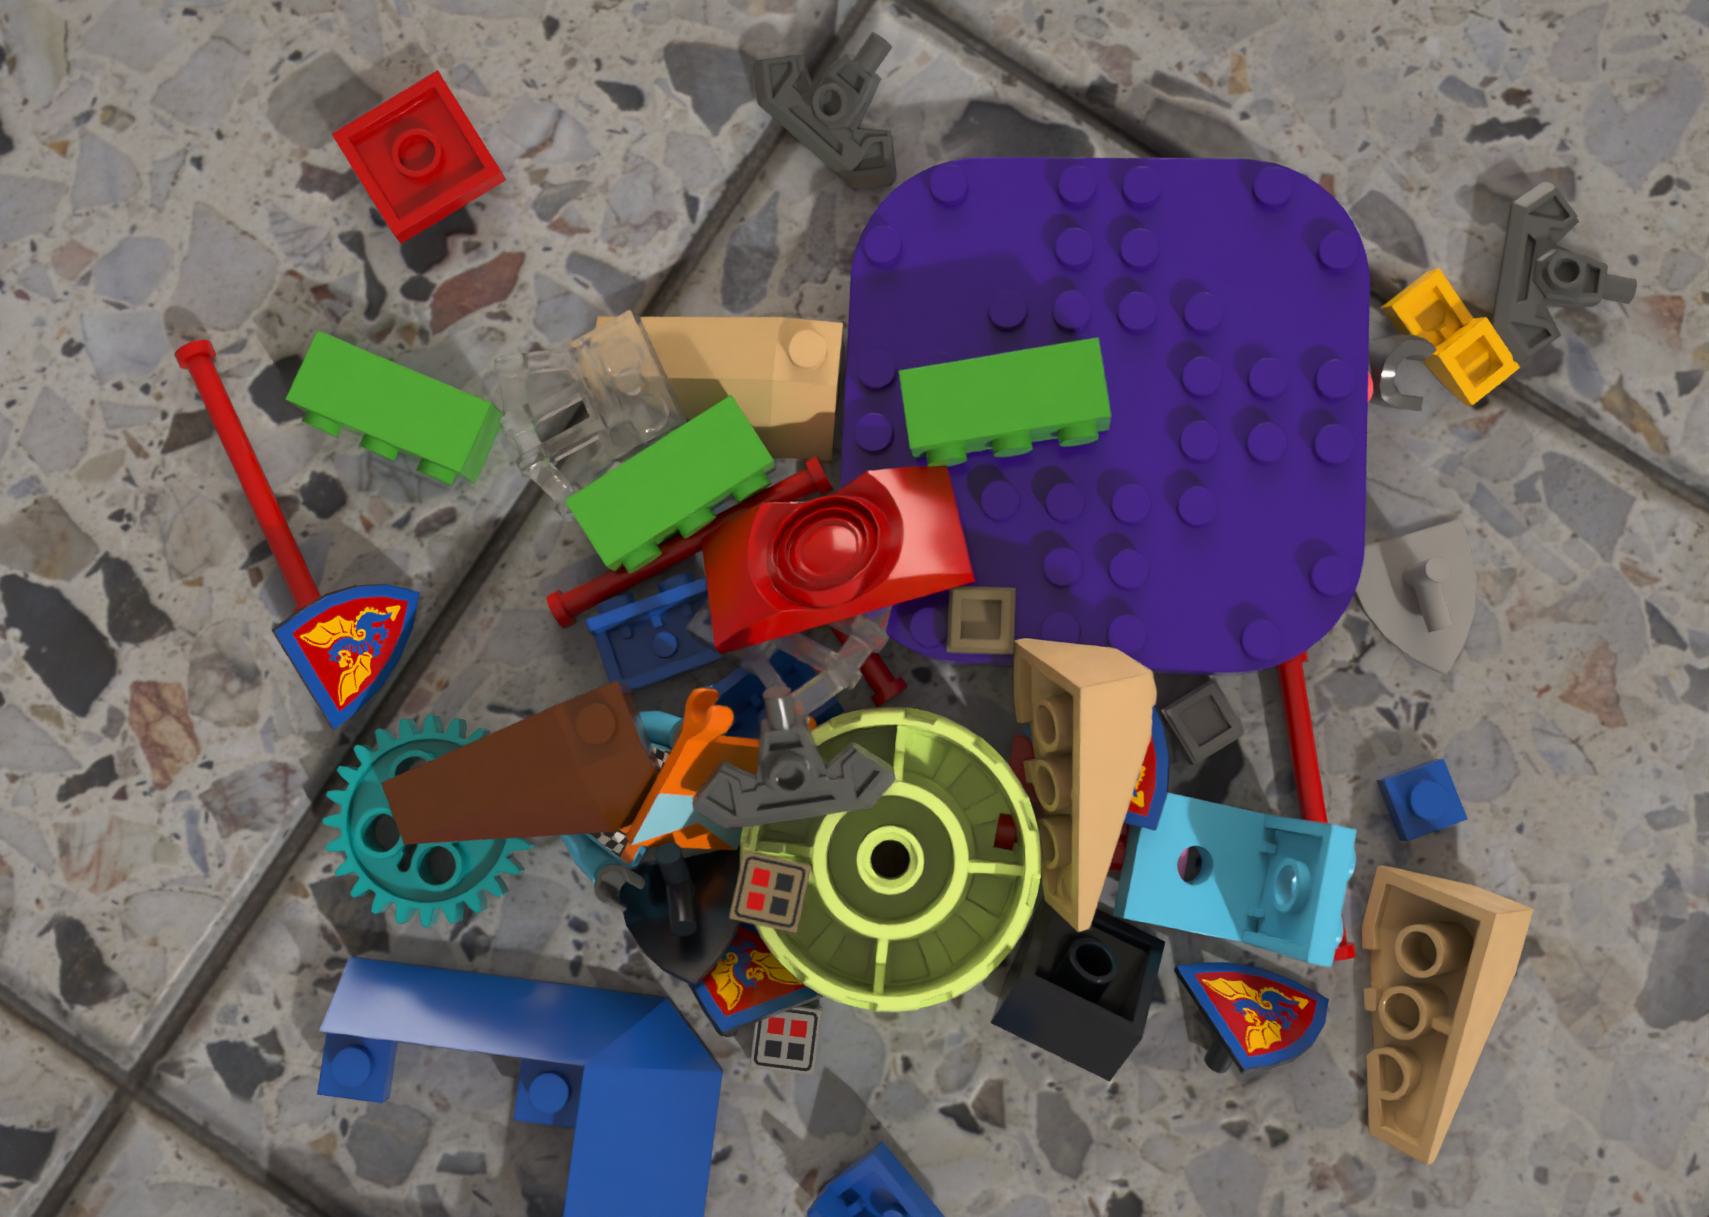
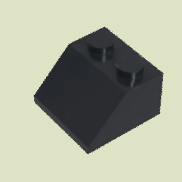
[990,895,1165,1082]

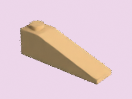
[591,317,844,463]
[1014,638,1157,932]
[1361,865,1533,1165]

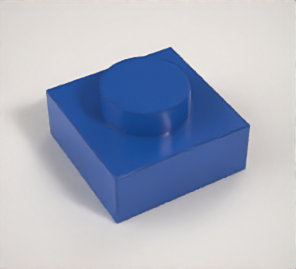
[1377,759,1467,841]

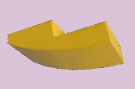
[1381,268,1520,406]

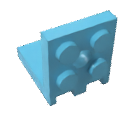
[1113,793,1357,968]

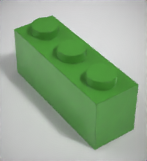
[285,330,505,486]
[899,337,1111,467]
[564,394,776,574]

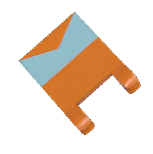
[626,688,817,850]

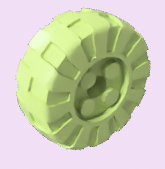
[740,707,1041,1012]

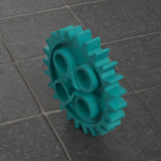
[322,715,535,927]

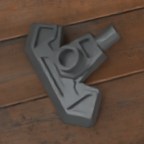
[753,32,896,190]
[1491,182,1637,365]
[692,686,896,830]

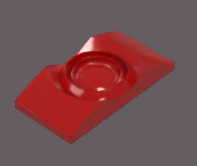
[701,466,975,655]

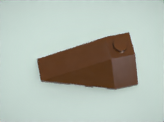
[381,681,661,845]

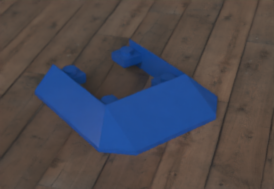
[317,956,723,1217]

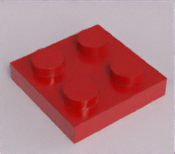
[332,70,506,244]

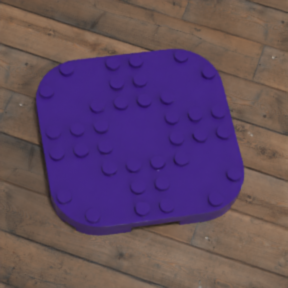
[840,157,1370,676]

